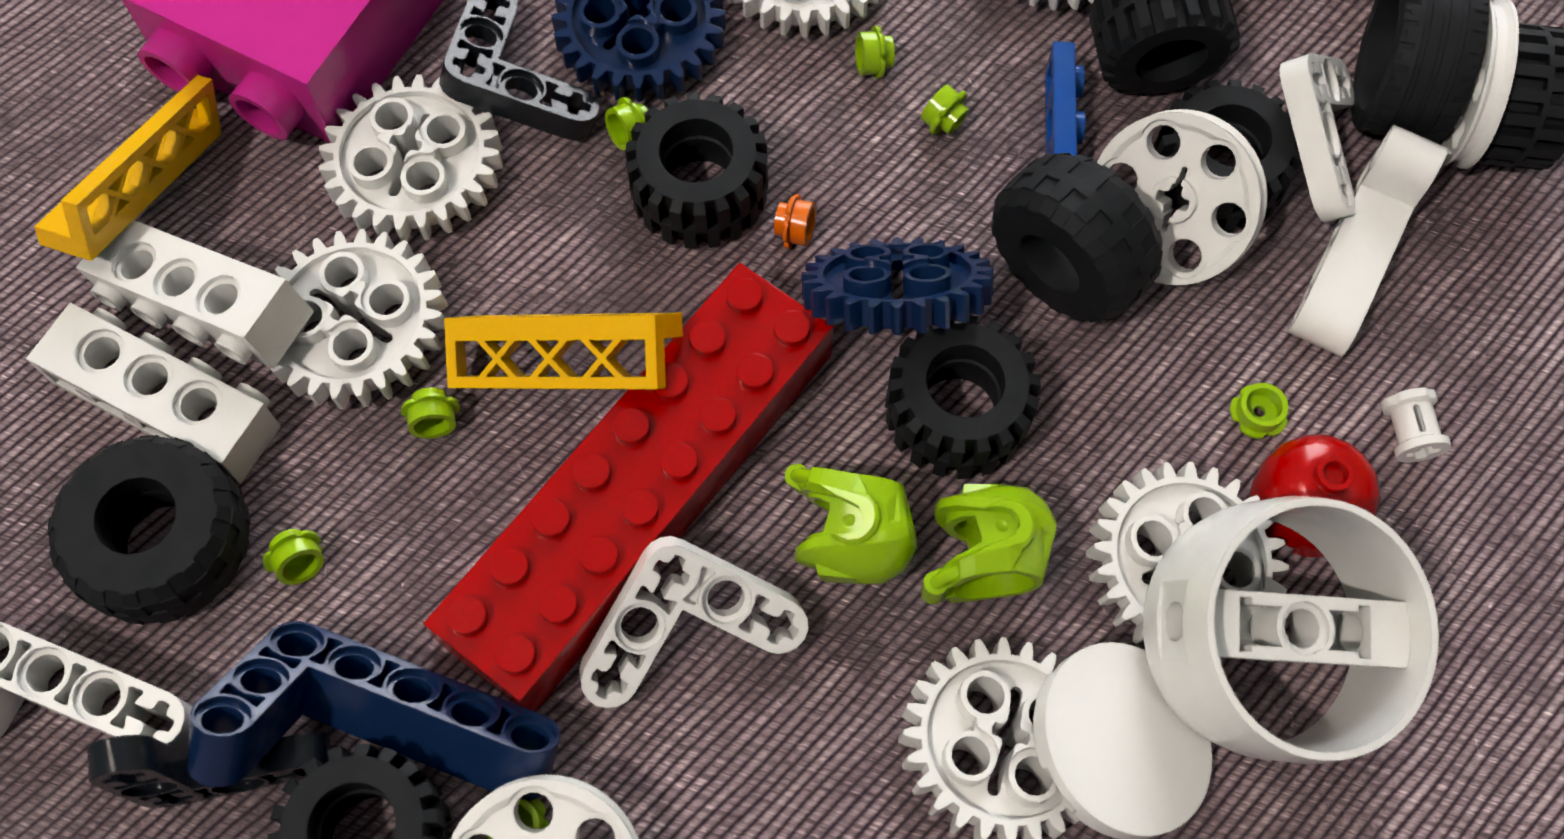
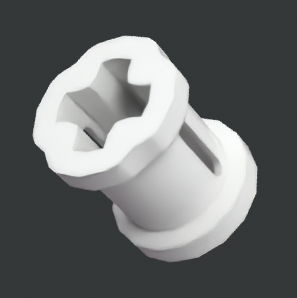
[1381,387,1451,463]

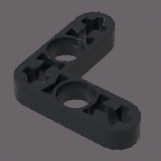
[439,0,599,140]
[87,732,331,808]

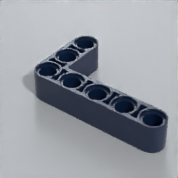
[187,621,560,801]

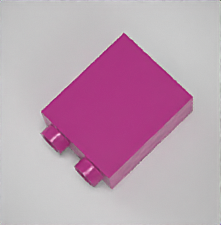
[122,0,443,143]

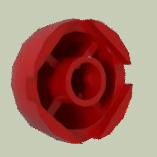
[1250,435,1381,557]

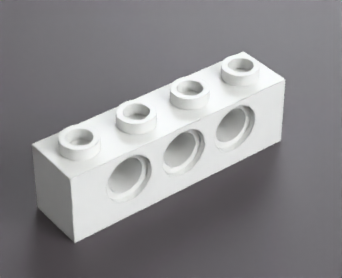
[76,220,314,368]
[26,302,281,484]

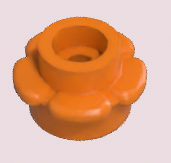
[774,194,816,249]

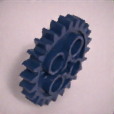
[552,0,726,102]
[801,237,994,335]

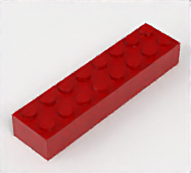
[423,262,833,712]

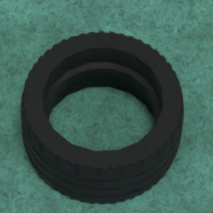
[1351,0,1490,142]

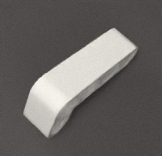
[1287,124,1449,357]
[0,622,193,755]

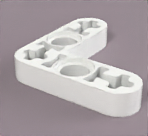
[1279,53,1355,223]
[579,536,808,708]

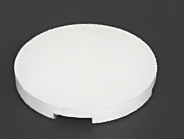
[1033,642,1212,839]

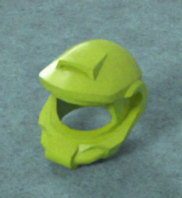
[785,464,917,585]
[921,484,1057,605]

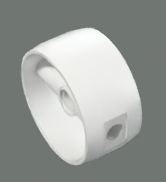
[1143,496,1439,764]

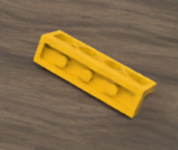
[34,75,222,261]
[444,312,683,389]

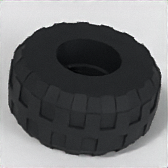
[991,153,1163,323]
[47,435,251,625]

